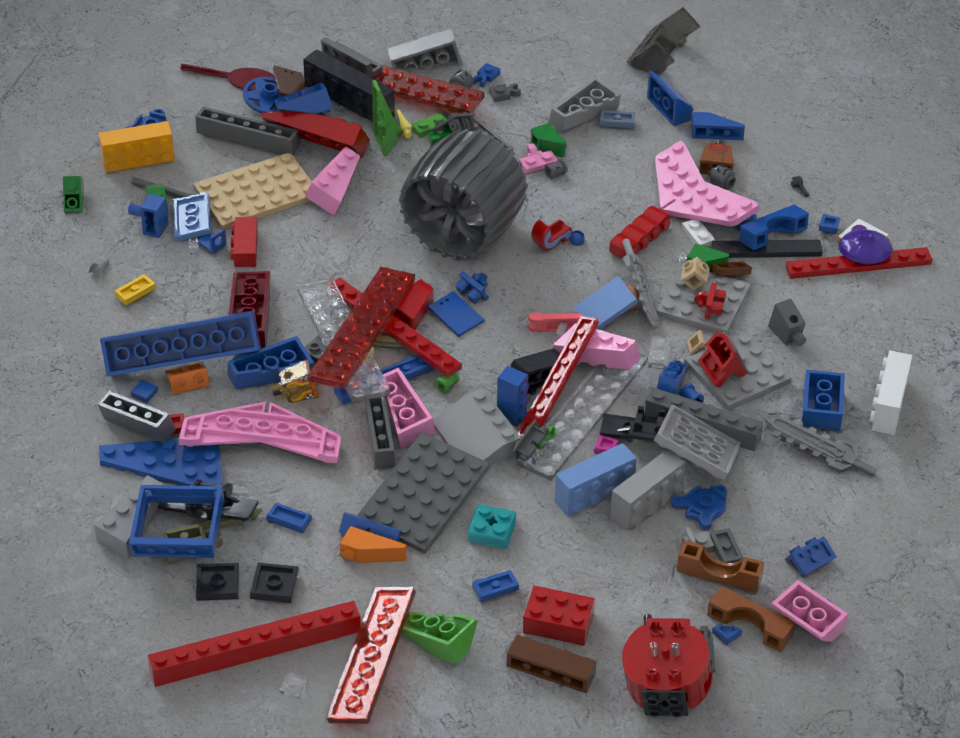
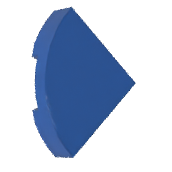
[712,625,742,645]

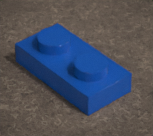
[472,570,519,602]

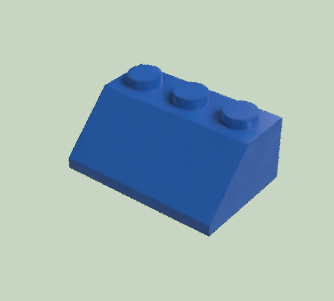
[647,70,693,126]

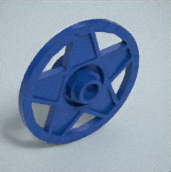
[243,77,283,113]

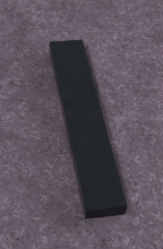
[712,240,823,258]

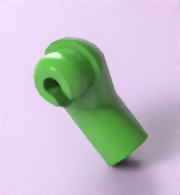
[534,426,557,450]

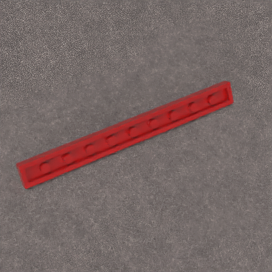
[326,278,462,377]

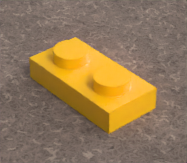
[114,274,156,306]

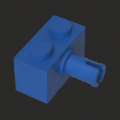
[128,194,169,238]

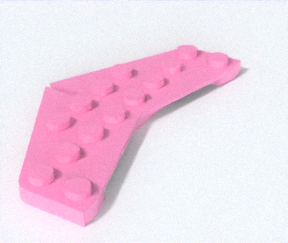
[655,141,760,226]
[179,402,341,463]

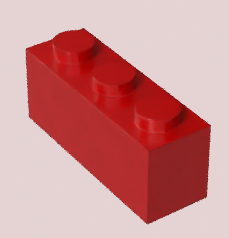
[230,217,258,267]

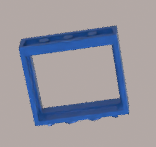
[129,485,224,558]

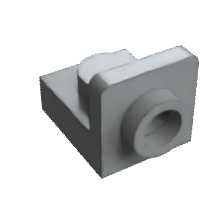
[682,528,714,552]

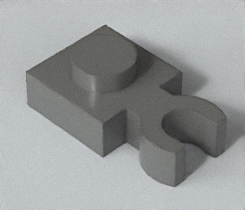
[489,83,521,102]

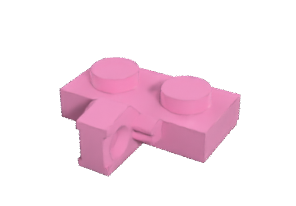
[519,143,557,174]

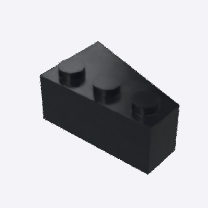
[510,348,560,395]

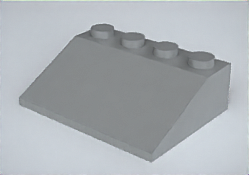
[433,388,521,466]

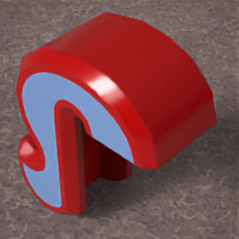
[531,219,572,251]

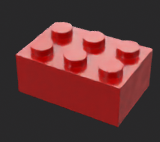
[523,585,595,646]

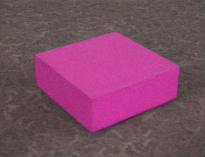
[594,435,619,454]

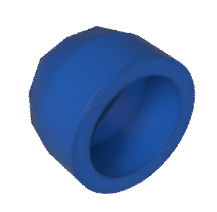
[570,230,585,246]

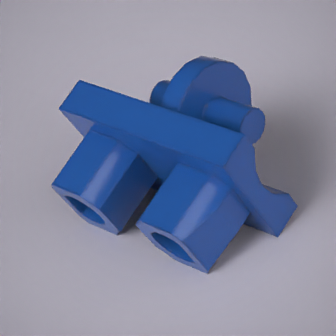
[455,271,489,304]

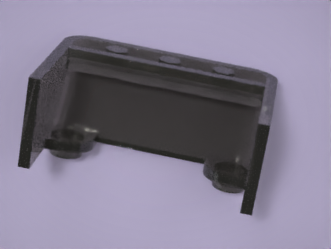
[627,7,700,75]

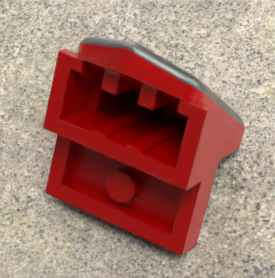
[698,331,747,388]

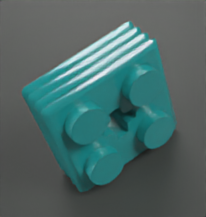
[467,504,516,549]

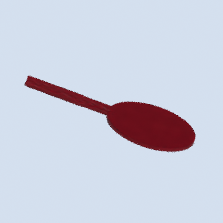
[180,63,276,91]

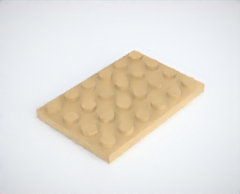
[193,153,312,230]

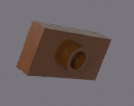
[710,261,752,278]

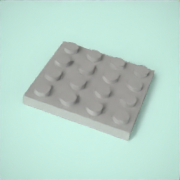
[656,264,751,334]
[684,332,791,411]
[654,404,741,480]

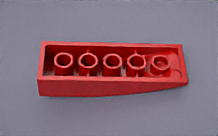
[260,112,370,158]

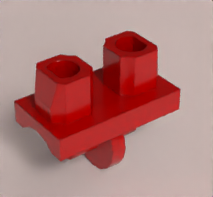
[694,283,726,319]

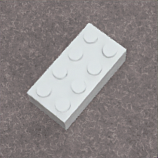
[869,350,912,435]

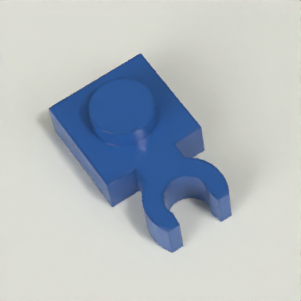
[473,63,500,87]

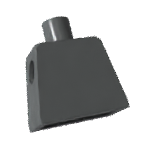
[768,298,807,346]

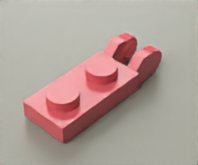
[528,312,581,332]

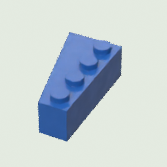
[227,336,314,389]

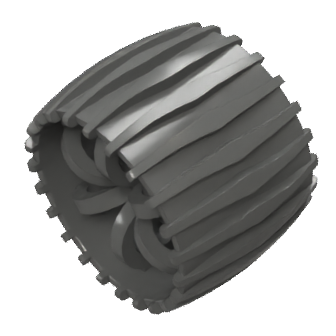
[399,129,528,260]

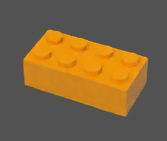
[98,121,175,173]

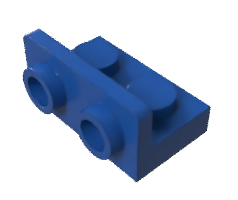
[785,536,837,577]

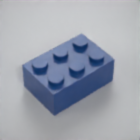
[801,369,845,431]

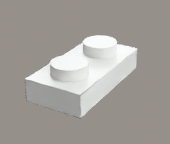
[682,219,715,247]

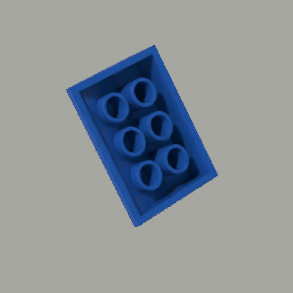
[274,83,333,115]

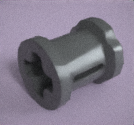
[545,158,568,179]

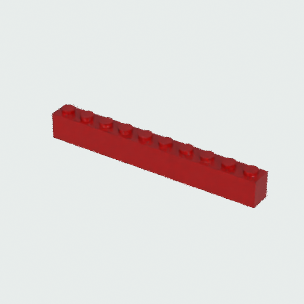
[148,601,361,687]

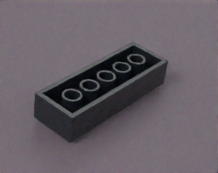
[303,49,395,122]

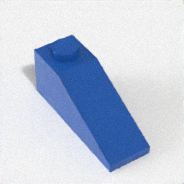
[691,112,745,140]

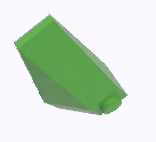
[372,80,401,156]
[388,611,477,665]

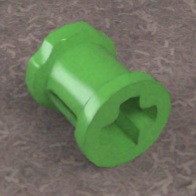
[434,373,459,393]

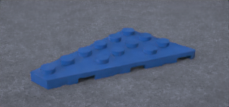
[99,439,222,486]

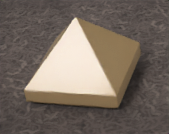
[687,330,705,355]

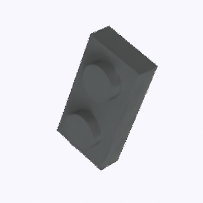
[710,528,743,563]

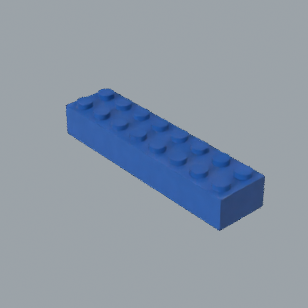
[100,311,261,377]

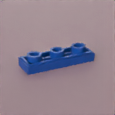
[339,512,402,542]

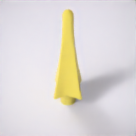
[396,109,413,138]

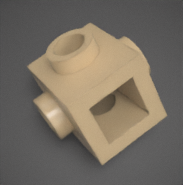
[681,257,709,291]

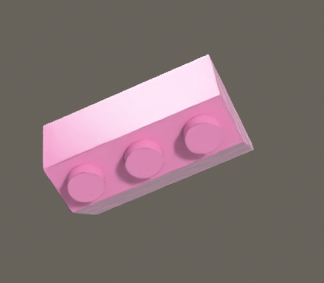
[771,580,848,642]

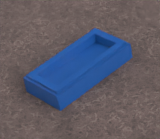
[266,502,312,533]

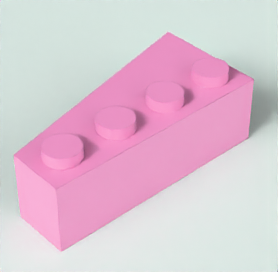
[305,147,360,216]
[553,323,640,370]
[381,368,436,449]

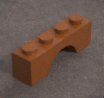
[677,540,764,593]
[707,586,795,652]

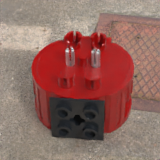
[622,618,713,717]

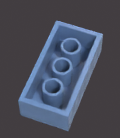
[555,443,637,516]

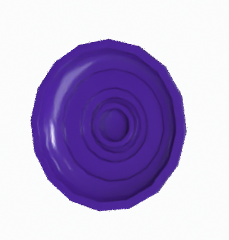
[838,229,893,264]

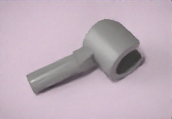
[88,259,109,277]

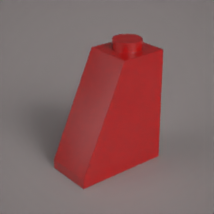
[387,279,434,330]

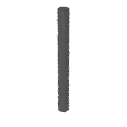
[132,177,192,198]

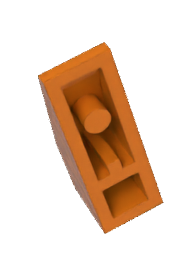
[340,526,407,563]

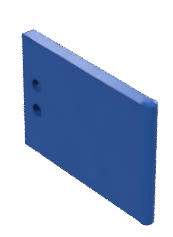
[428,291,485,337]

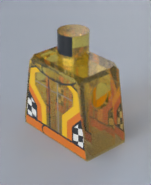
[271,360,319,403]

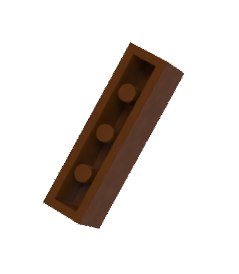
[507,635,597,693]

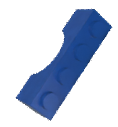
[739,204,809,250]

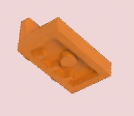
[164,361,210,394]

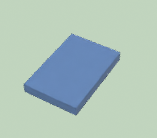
[173,192,211,242]
[573,276,638,330]

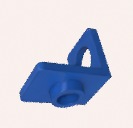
[197,229,227,254]

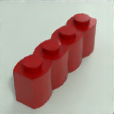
[609,205,671,259]

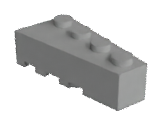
[388,29,463,73]
[549,77,621,132]
[94,475,163,559]

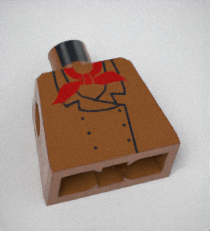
[699,140,734,174]

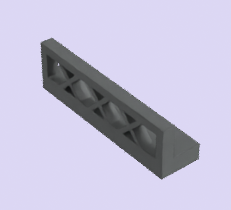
[321,37,383,77]

